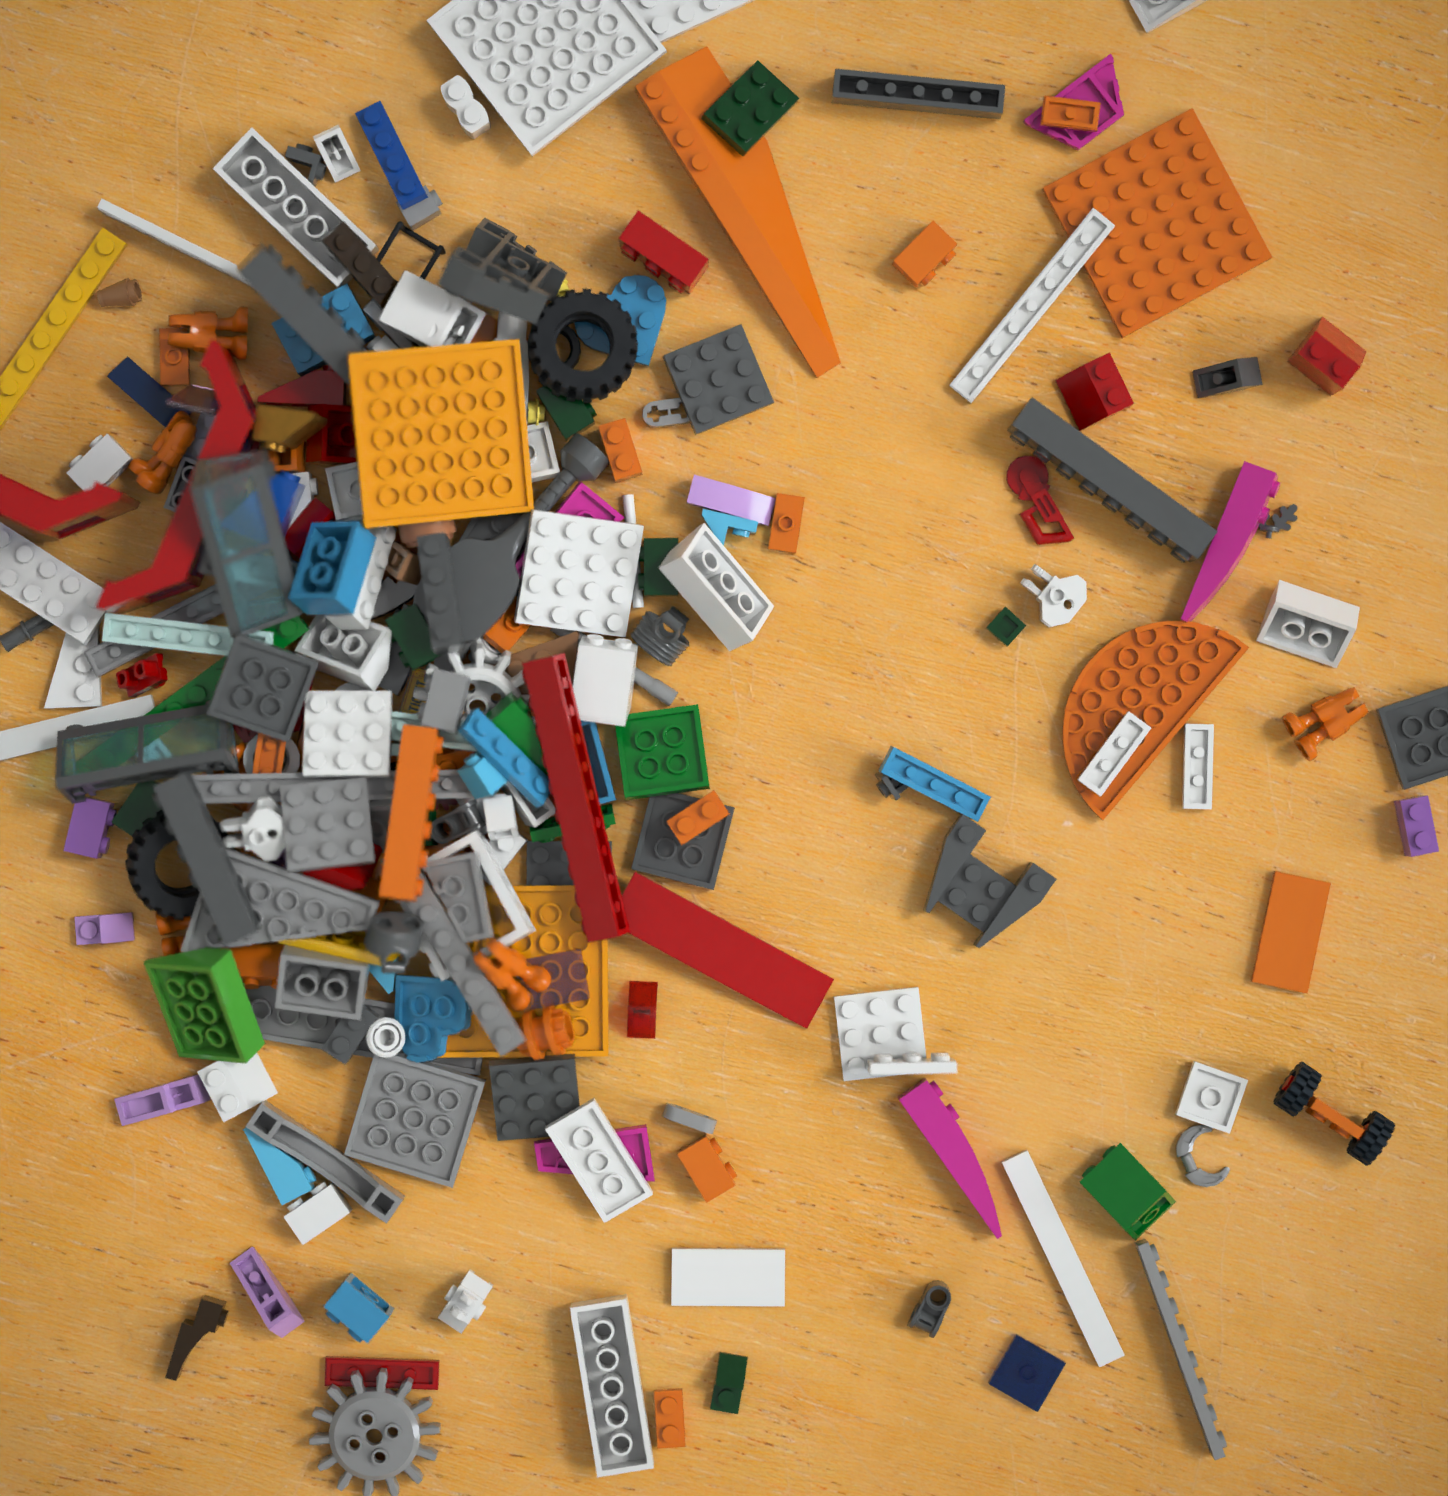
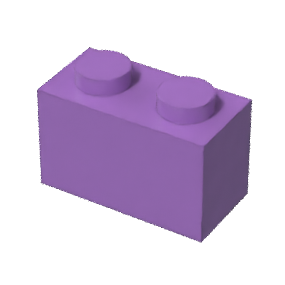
[1394,795,1439,857]
[63,796,117,859]

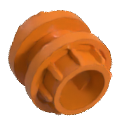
[516,1005,574,1060]

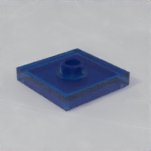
[988,1333,1066,1412]

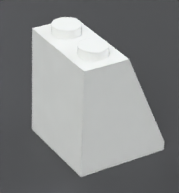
[573,634,638,726]

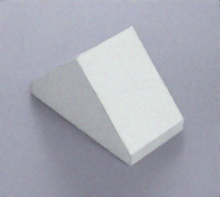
[313,125,361,183]

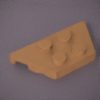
[493,631,580,695]

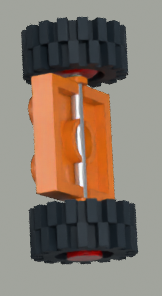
[1273,1062,1395,1166]

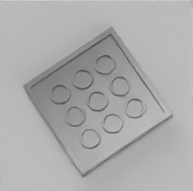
[344,1053,486,1188]

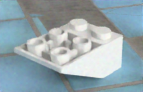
[378,270,486,347]

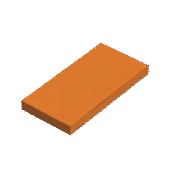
[1251,871,1331,994]

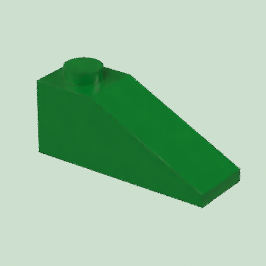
[486,692,549,778]

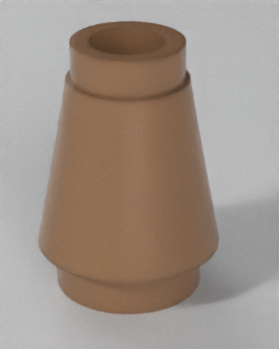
[97,278,142,307]

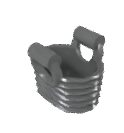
[631,606,689,666]
[364,912,423,973]

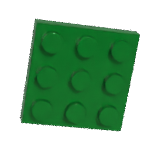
[615,704,710,800]

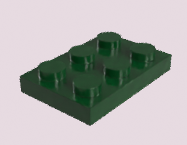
[701,60,799,157]

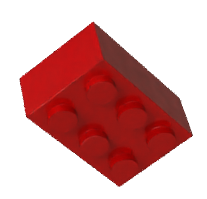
[619,210,709,295]

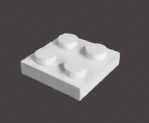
[1175,1061,1248,1134]

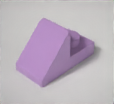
[74,912,135,945]

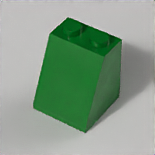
[1080,1143,1176,1241]

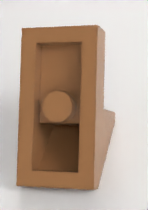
[385,541,422,585]

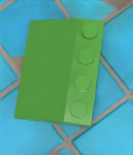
[144,947,265,1064]

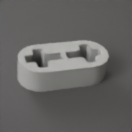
[643,398,689,428]
[662,1103,717,1134]

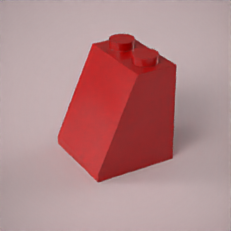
[1287,316,1367,396]

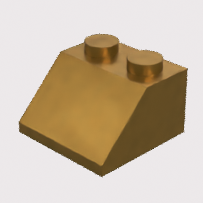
[252,405,328,453]

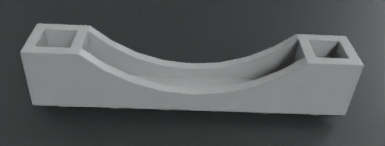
[245,1100,405,1224]

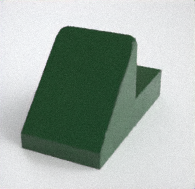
[710,1352,748,1414]

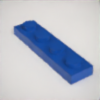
[355,101,428,210]

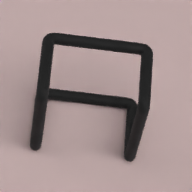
[376,221,445,283]

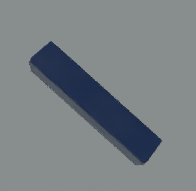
[107,357,192,428]

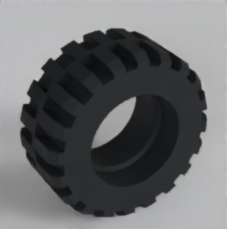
[528,289,638,403]
[125,810,236,920]

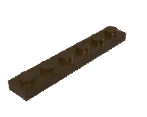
[321,221,421,348]

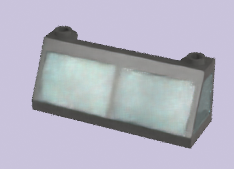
[190,450,303,639]
[56,700,239,804]

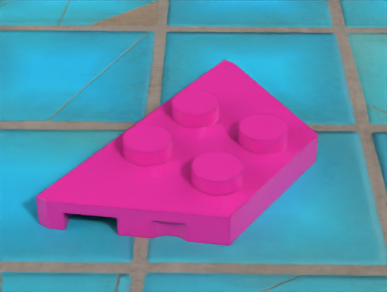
[1023,54,1124,150]

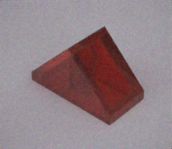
[627,981,658,1039]

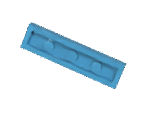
[458,708,550,808]
[878,746,991,822]

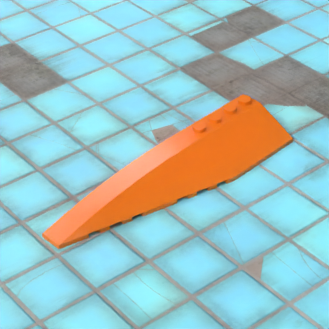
[635,46,841,378]

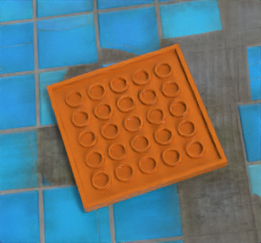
[1042,108,1272,338]

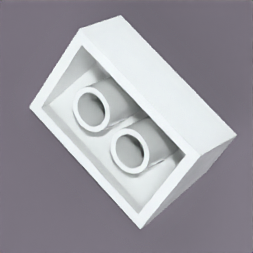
[1256,580,1360,668]
[294,615,391,691]

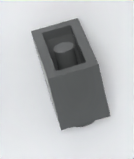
[1192,357,1263,398]

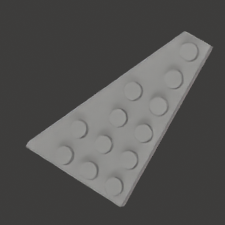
[181,848,380,952]

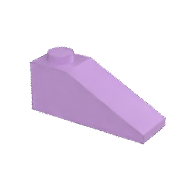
[230,1246,305,1338]

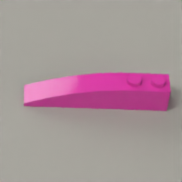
[1181,461,1280,622]
[898,1078,1002,1239]

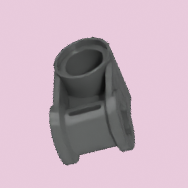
[431,799,486,844]
[907,1280,951,1338]

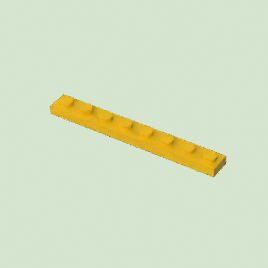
[0,227,128,431]

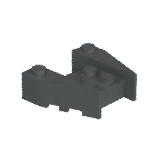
[438,218,567,324]
[923,814,1056,948]

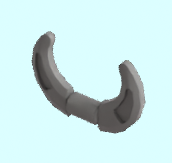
[1176,1125,1230,1187]

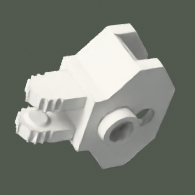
[1020,564,1087,628]
[219,796,285,861]
[438,1269,493,1334]

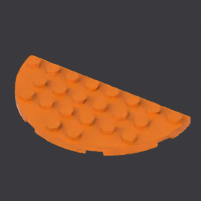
[1062,621,1249,820]

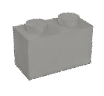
[418,668,471,735]

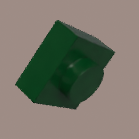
[986,607,1027,647]

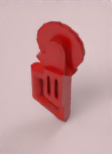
[1006,455,1074,545]

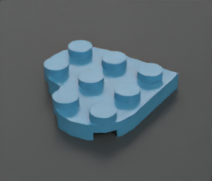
[575,275,666,367]
[395,975,472,1063]

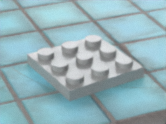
[280,777,375,873]

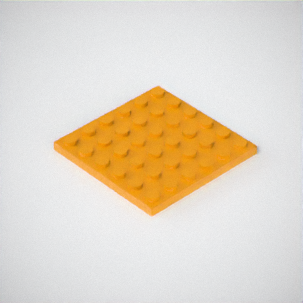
[347,339,534,528]
[437,885,609,1058]

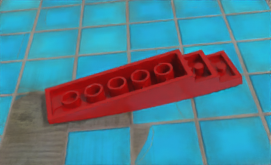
[622,871,834,1029]

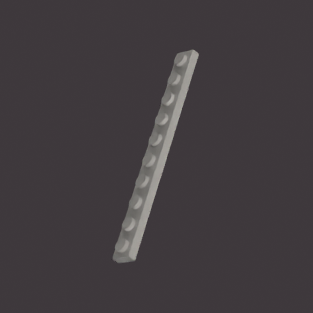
[192,770,474,804]

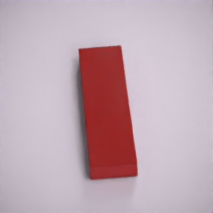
[325,1356,440,1390]

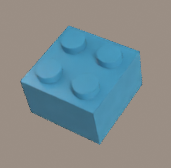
[324,1273,394,1344]

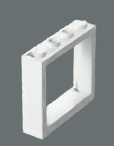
[394,831,536,981]

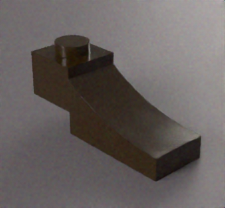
[165,1295,229,1381]

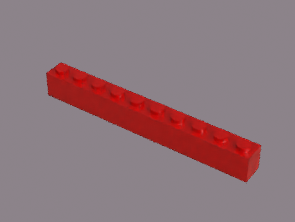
[522,653,630,943]

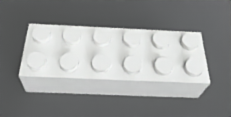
[213,128,379,288]
[570,1294,654,1478]

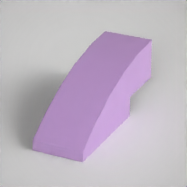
[687,475,776,526]
[114,1074,211,1126]

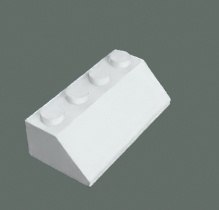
[659,523,774,651]

